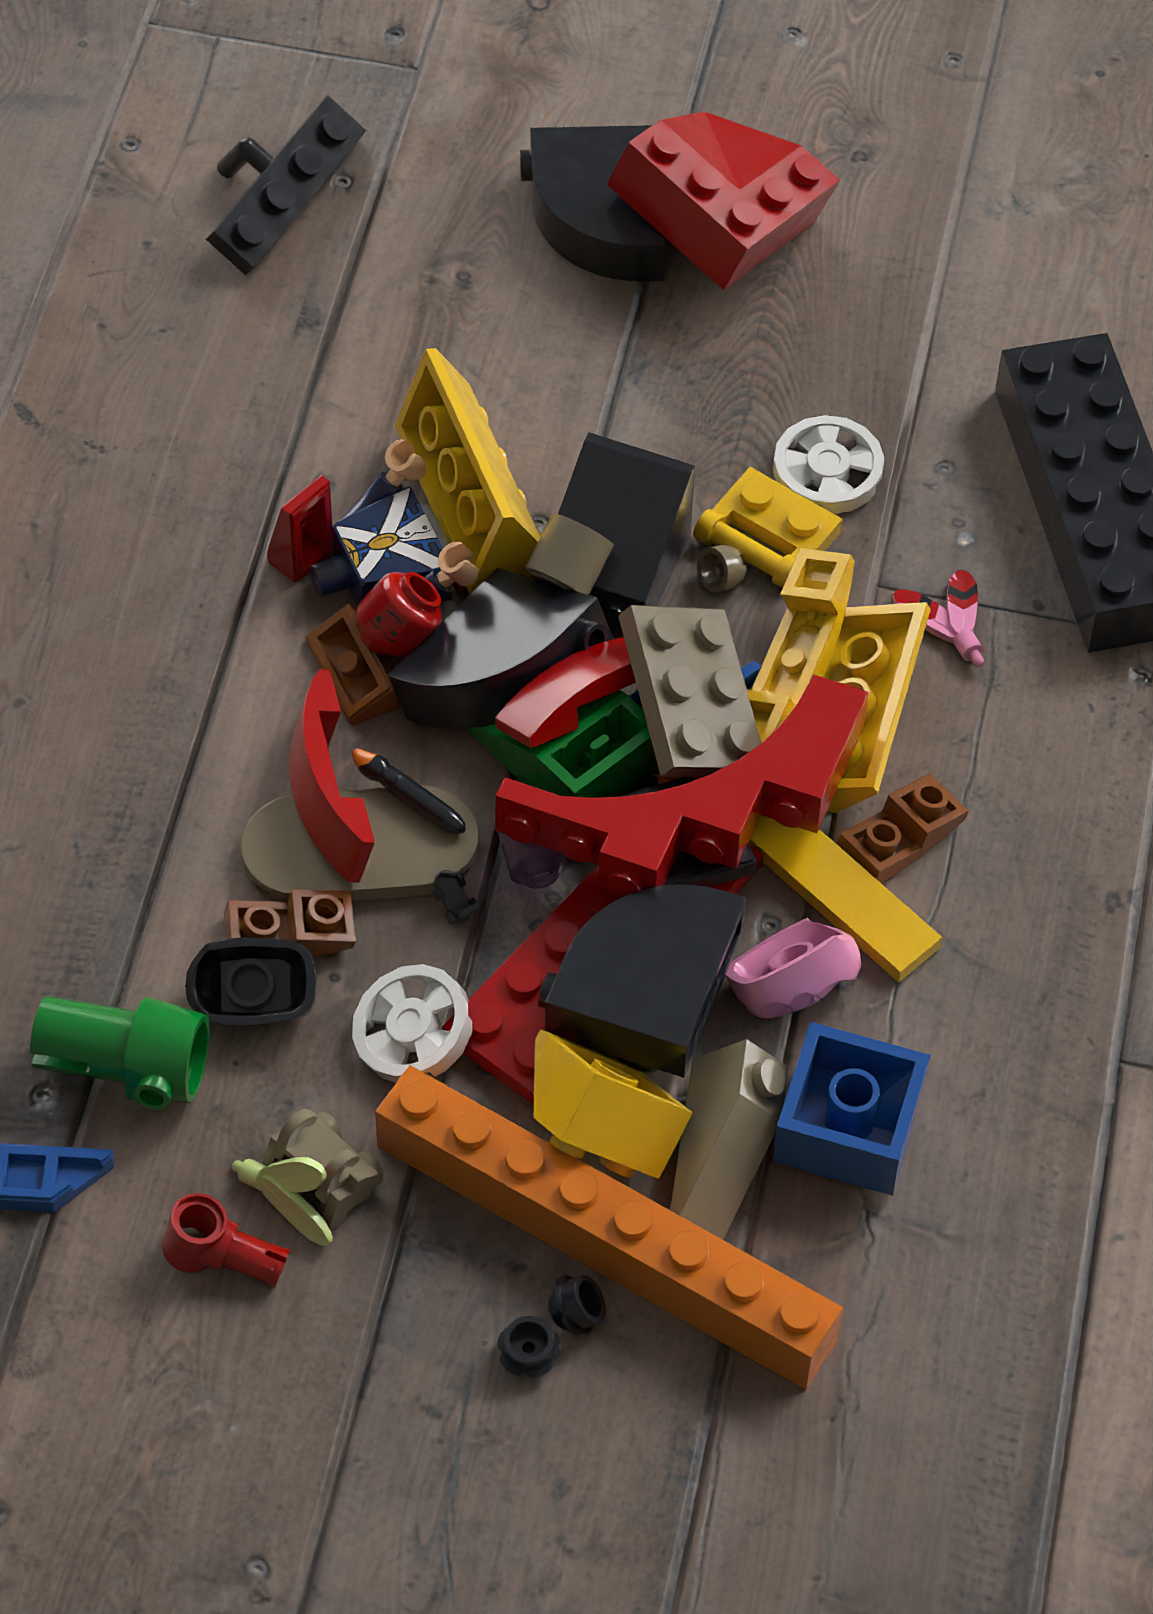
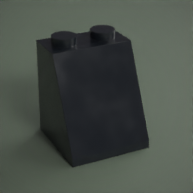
[558,432,695,631]

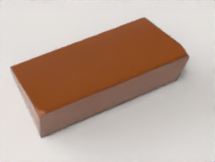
[305,603,401,725]

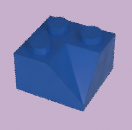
[772,1022,931,1196]

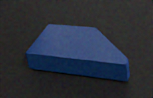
[0,1143,115,1212]

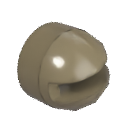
[697,545,747,592]

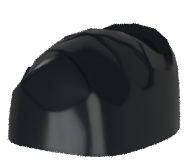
[185,937,317,1027]

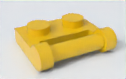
[693,467,843,589]

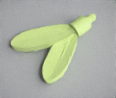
[232,1157,333,1246]

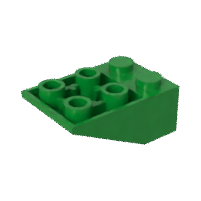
[466,690,659,798]

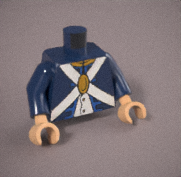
[309,439,478,606]

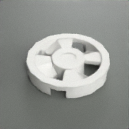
[773,415,884,514]
[352,964,473,1083]

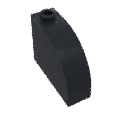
[520,125,665,281]
[387,568,614,729]
[538,884,747,1078]

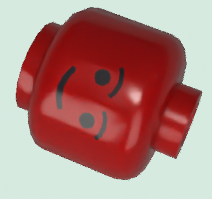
[356,572,442,658]

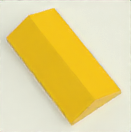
[824,602,931,813]

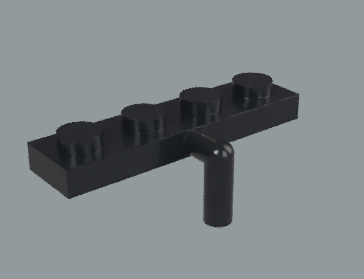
[206,95,366,276]

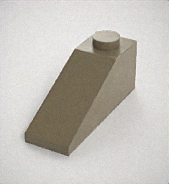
[670,1039,788,1240]

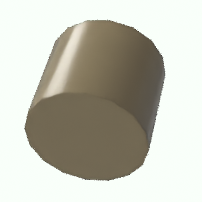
[525,514,614,595]

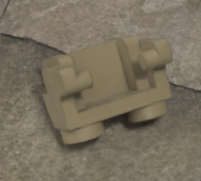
[262,1109,383,1231]

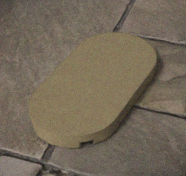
[241,785,478,902]

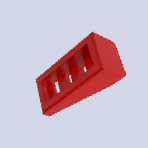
[267,475,333,583]

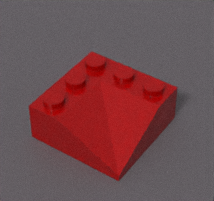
[606,111,840,290]

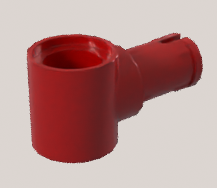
[161,1193,290,1288]

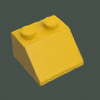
[534,1029,693,1179]

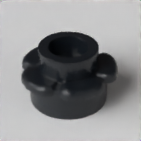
[548,1275,606,1336]
[497,1316,561,1378]

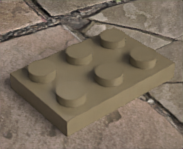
[618,605,761,777]

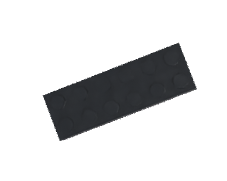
[995,333,1153,653]

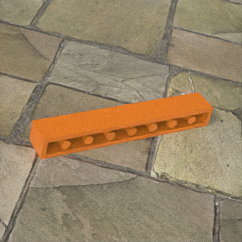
[375,1065,844,1390]

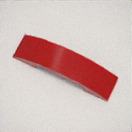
[495,637,636,748]
[289,669,375,883]

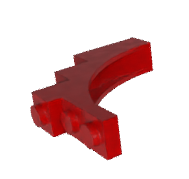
[495,674,869,898]

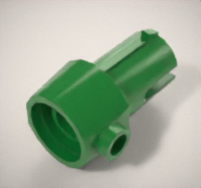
[30,996,210,1110]

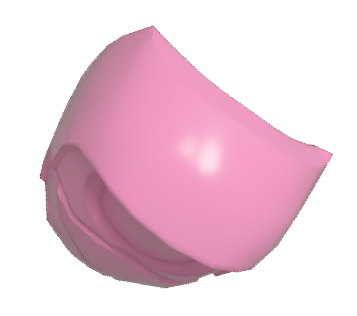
[726,918,861,1019]

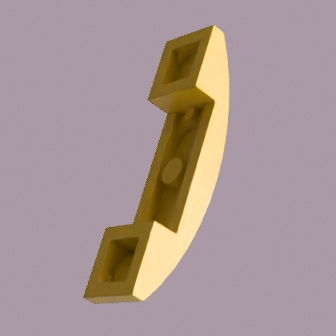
[747,548,855,743]

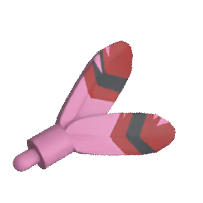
[892,570,984,667]

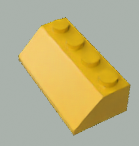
[394,348,542,593]

